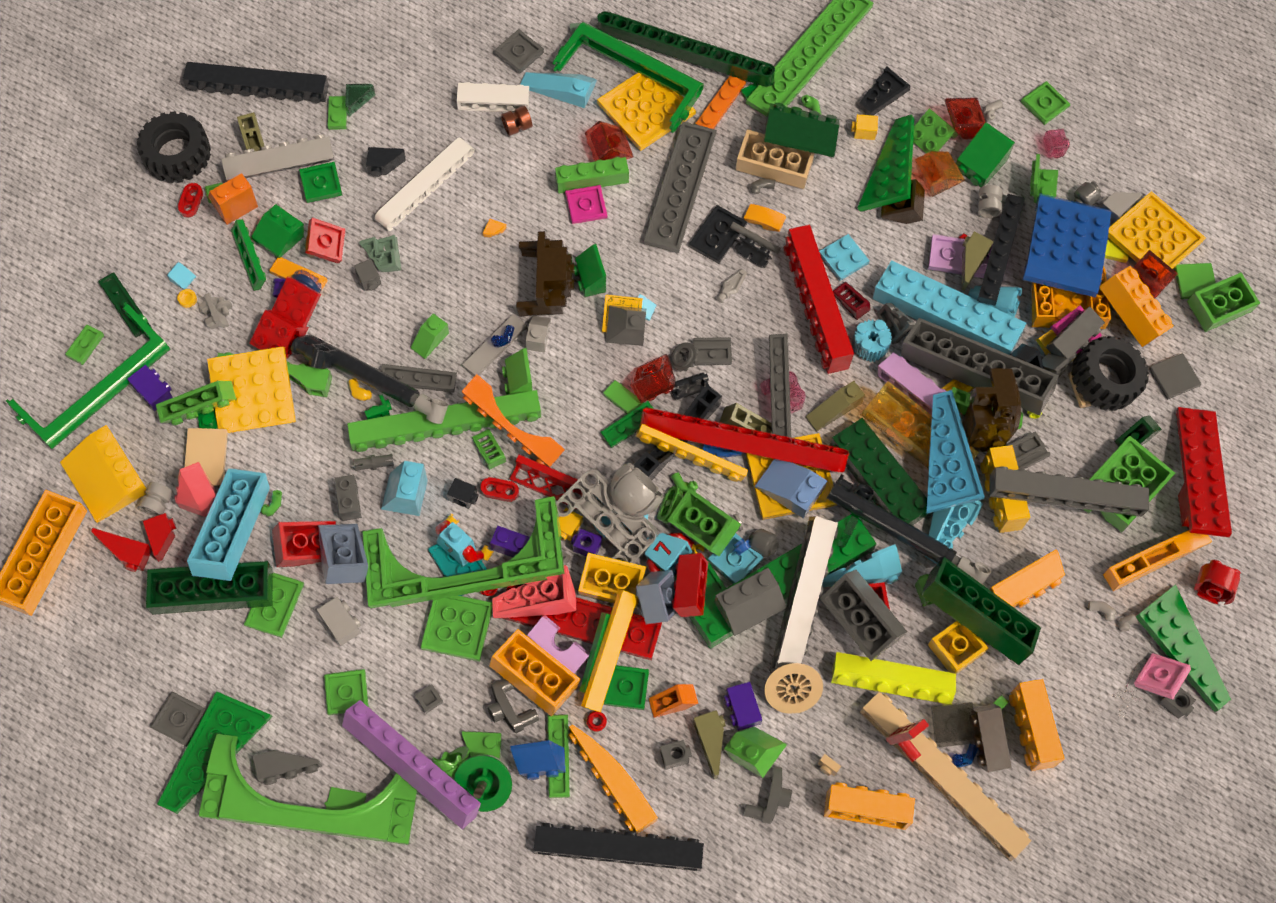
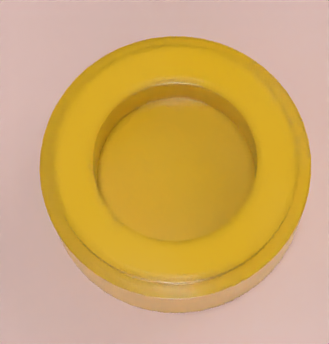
[177,289,197,308]

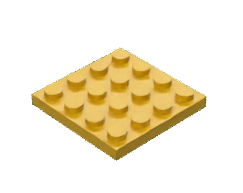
[597,73,696,151]
[1108,191,1206,282]
[207,347,296,433]
[746,433,837,520]

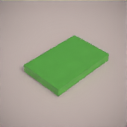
[244,573,304,638]

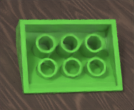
[1089,436,1175,533]

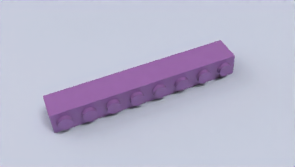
[342,700,481,829]

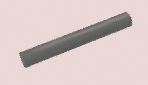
[730,222,781,254]

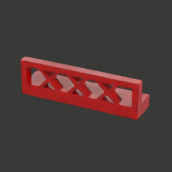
[510,454,583,510]

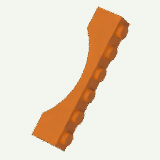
[462,374,565,467]

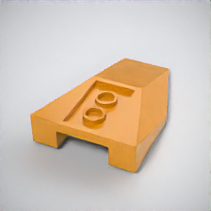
[1032,266,1111,329]

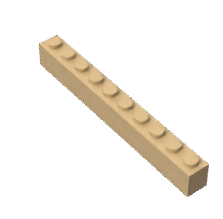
[860,692,1031,861]

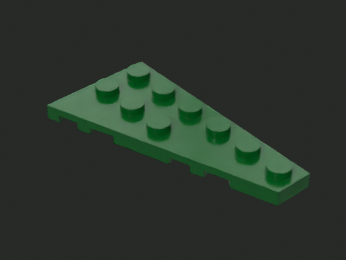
[157,691,273,814]

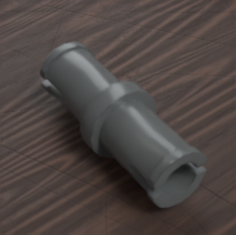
[354,454,394,471]

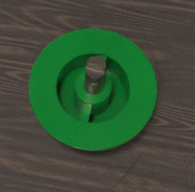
[454,755,512,812]

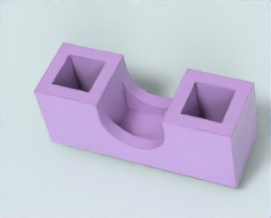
[528,615,590,674]

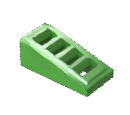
[472,429,506,470]

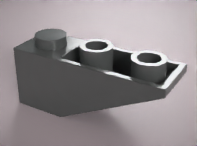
[253,750,322,785]

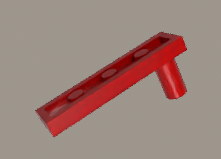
[886,719,929,762]

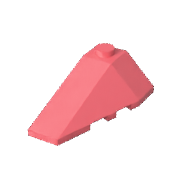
[174,462,217,517]
[492,565,576,618]

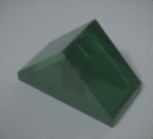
[345,84,376,116]

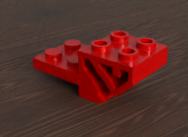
[249,276,321,359]

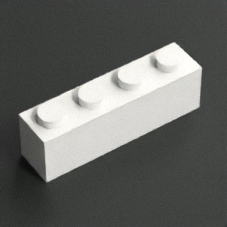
[457,82,530,112]

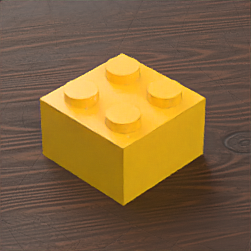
[928,621,988,674]

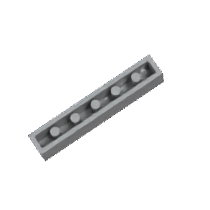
[221,134,334,181]

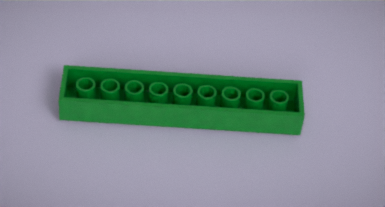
[689,513,877,649]

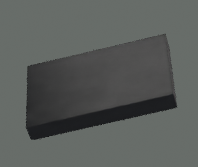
[688,205,748,264]

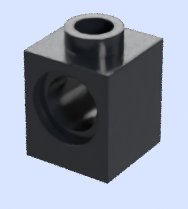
[447,478,479,509]

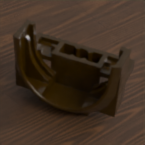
[516,231,575,317]
[962,368,1021,452]

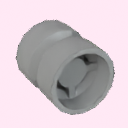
[978,185,1003,218]
[138,482,174,516]

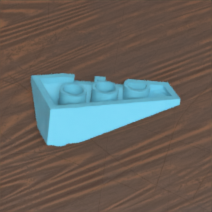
[520,72,597,108]
[925,500,983,564]
[822,544,902,587]

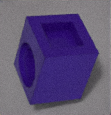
[571,529,602,557]

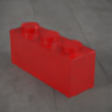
[672,553,708,617]

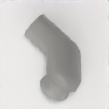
[983,100,1003,121]
[1088,601,1116,621]
[1118,614,1142,632]

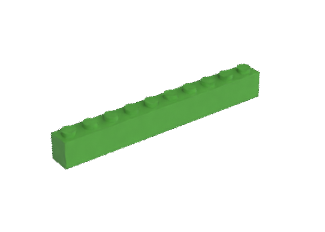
[347,390,541,452]

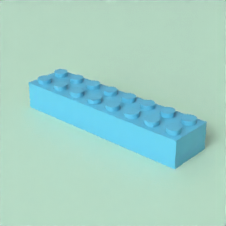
[873,260,1026,355]

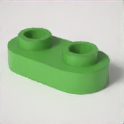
[657,486,683,524]

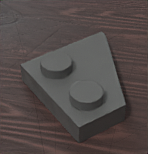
[876,303,916,344]

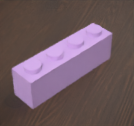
[878,352,946,419]

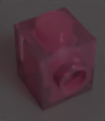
[1043,129,1070,158]

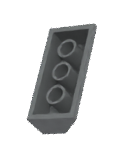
[820,570,908,661]

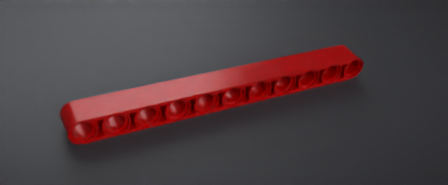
[640,408,849,472]

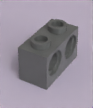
[335,474,362,521]

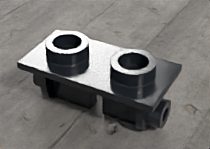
[734,237,772,268]
[669,372,709,400]

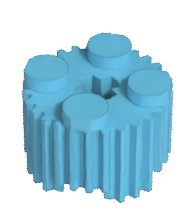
[852,319,892,362]

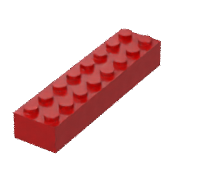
[783,224,854,374]

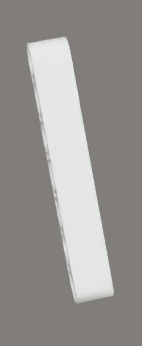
[375,138,474,231]

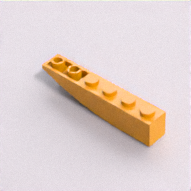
[1103,530,1212,592]
[568,725,658,834]

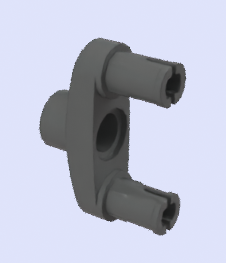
[487,679,539,733]
[744,766,792,824]

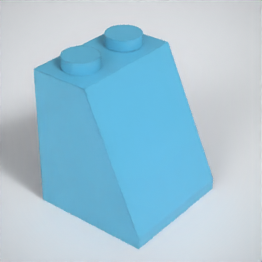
[381,461,428,516]

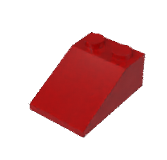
[272,521,336,567]

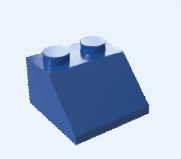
[510,740,566,780]

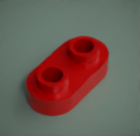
[178,183,203,217]
[481,477,519,502]

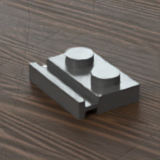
[693,337,732,365]
[1008,431,1050,469]

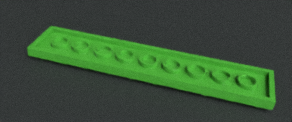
[746,0,874,117]

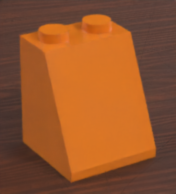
[208,173,258,225]

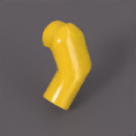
[348,378,372,401]

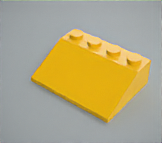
[60,425,147,523]

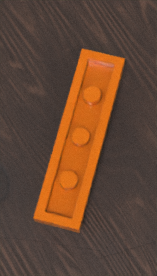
[695,76,746,129]

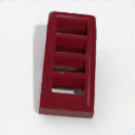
[833,281,871,320]

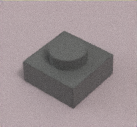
[415,684,443,714]

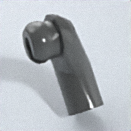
[751,179,775,194]

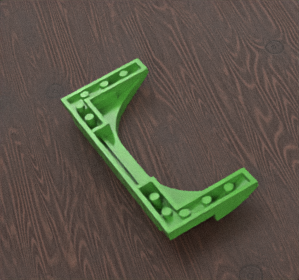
[363,496,565,608]
[199,734,418,845]

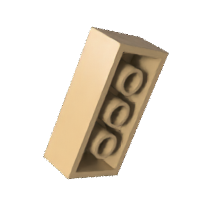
[736,129,815,189]

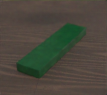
[98,272,152,338]

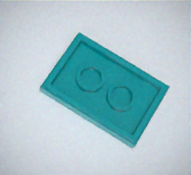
[428,544,487,596]

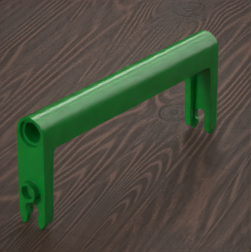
[553,22,704,133]
[6,302,171,449]

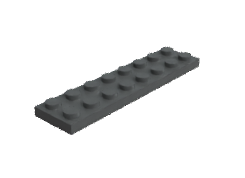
[644,121,717,253]

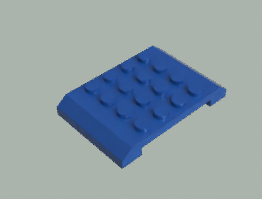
[1023,193,1111,297]

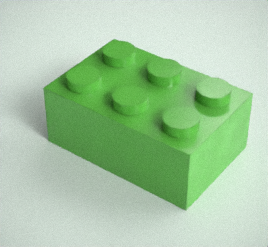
[1187,272,1260,332]
[667,488,741,556]

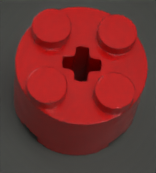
[1194,560,1241,605]

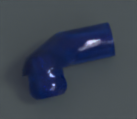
[491,325,515,348]
[952,744,978,768]

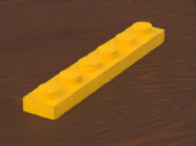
[635,424,748,482]

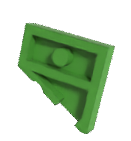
[462,731,502,759]

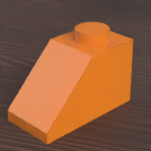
[649,684,699,718]

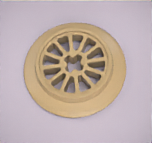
[764,663,823,714]

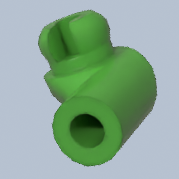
[801,95,822,115]
[671,472,698,493]
[261,490,282,517]

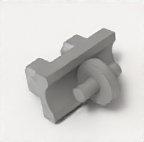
[199,293,232,329]

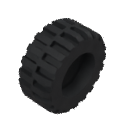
[137,111,211,183]
[1071,336,1149,411]

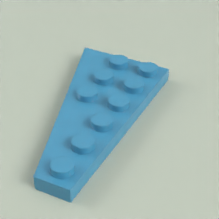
[927,390,985,513]

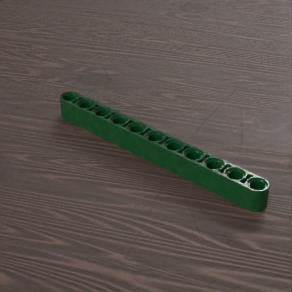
[597,11,775,87]

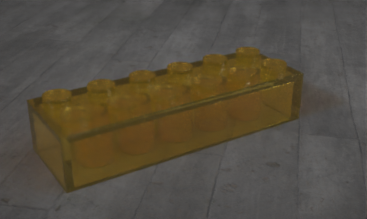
[860,381,979,469]

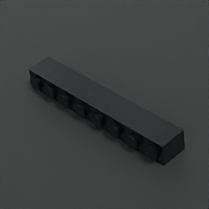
[183,62,329,103]
[533,823,704,872]

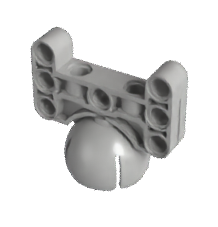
[556,463,664,563]

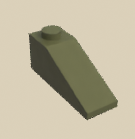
[237,112,265,152]
[961,231,994,291]
[806,381,865,432]
[719,403,772,433]
[693,710,726,779]

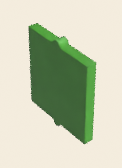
[325,787,367,810]

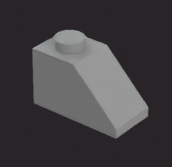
[1100,192,1142,224]
[526,316,551,353]

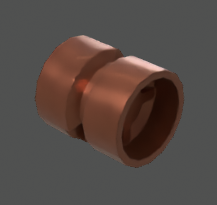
[501,106,533,136]

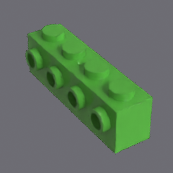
[555,157,629,194]
[156,381,236,425]

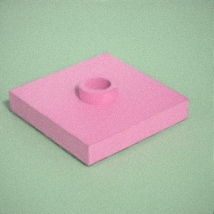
[1134,653,1191,699]

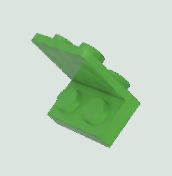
[913,108,959,158]
[1030,154,1058,203]

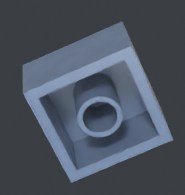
[636,570,676,624]

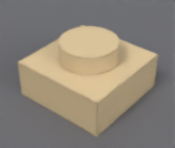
[818,754,841,776]

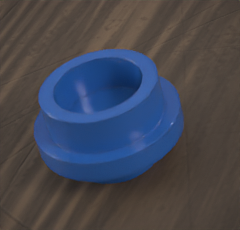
[732,538,751,556]

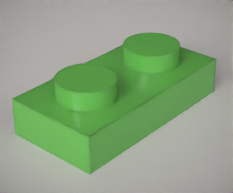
[328,96,347,130]
[65,324,104,365]

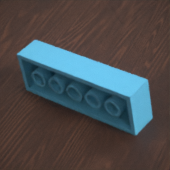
[187,468,270,581]

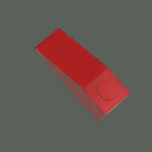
[91,528,152,572]

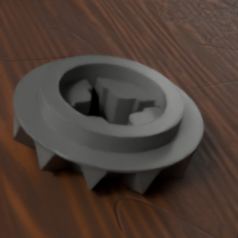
[671,342,699,372]

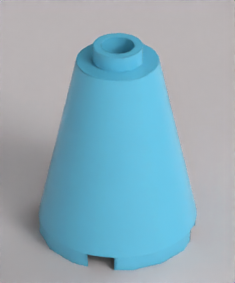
[968,285,1022,317]

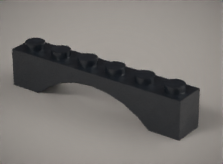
[634,385,722,480]

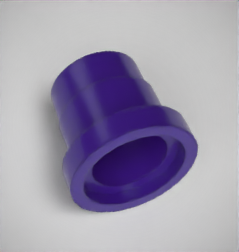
[272,278,286,298]

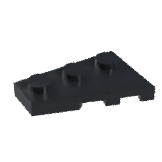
[859,66,910,116]

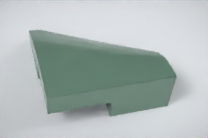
[359,235,401,272]

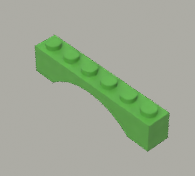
[217,352,332,397]

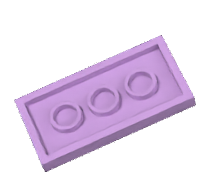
[928,234,993,278]

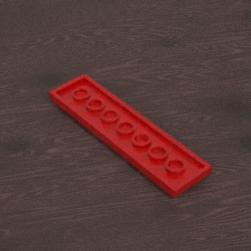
[1176,407,1232,538]
[502,585,662,661]

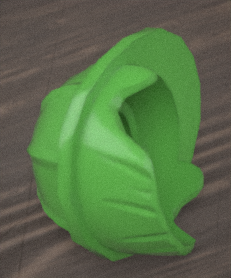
[431,746,470,780]

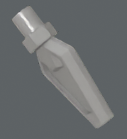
[716,269,747,303]

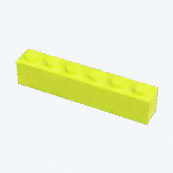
[831,652,956,705]

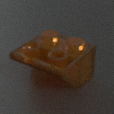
[915,151,965,197]

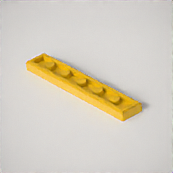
[581,589,638,712]

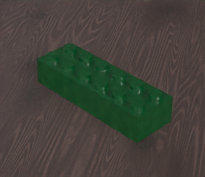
[829,418,930,526]
[921,557,1041,665]
[146,561,273,615]

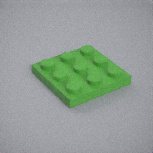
[421,596,493,662]

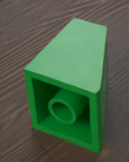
[954,122,1015,187]

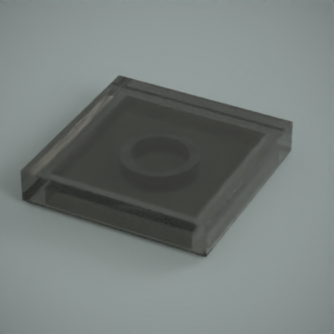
[931,702,976,748]

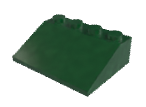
[764,103,840,158]

